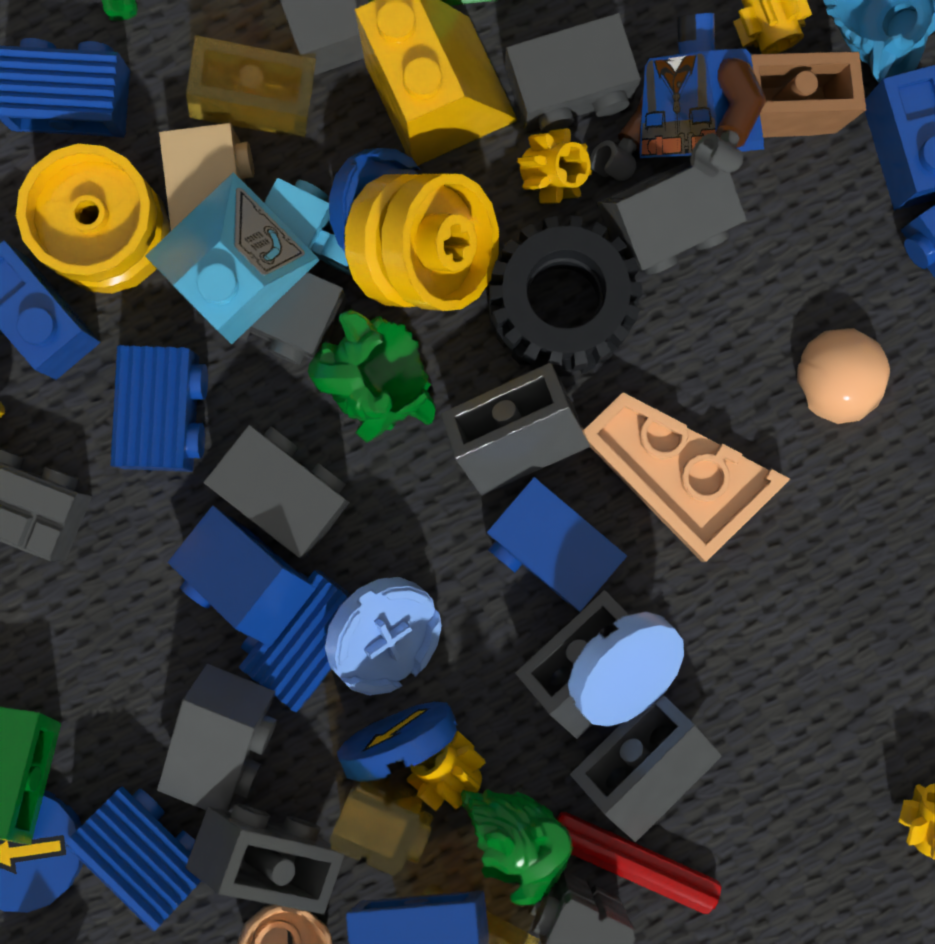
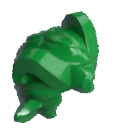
[308,310,436,443]
[461,789,573,905]

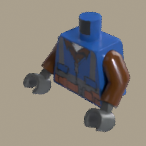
[590,13,766,181]

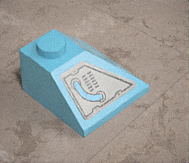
[145,172,319,344]

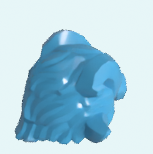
[823,0,935,83]

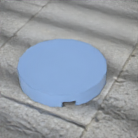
[325,577,442,696]
[568,612,684,726]

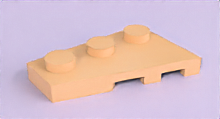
[584,392,790,562]

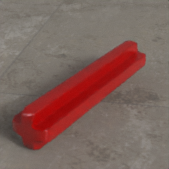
[556,812,722,914]

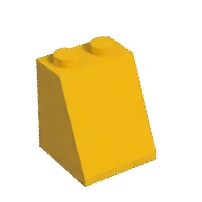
[354,0,517,165]

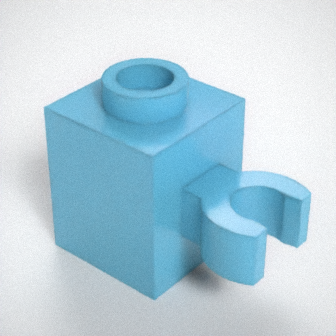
[264,178,351,276]

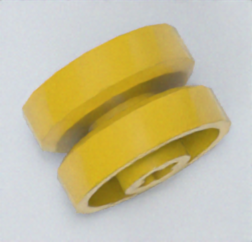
[16,144,170,294]
[345,174,499,311]

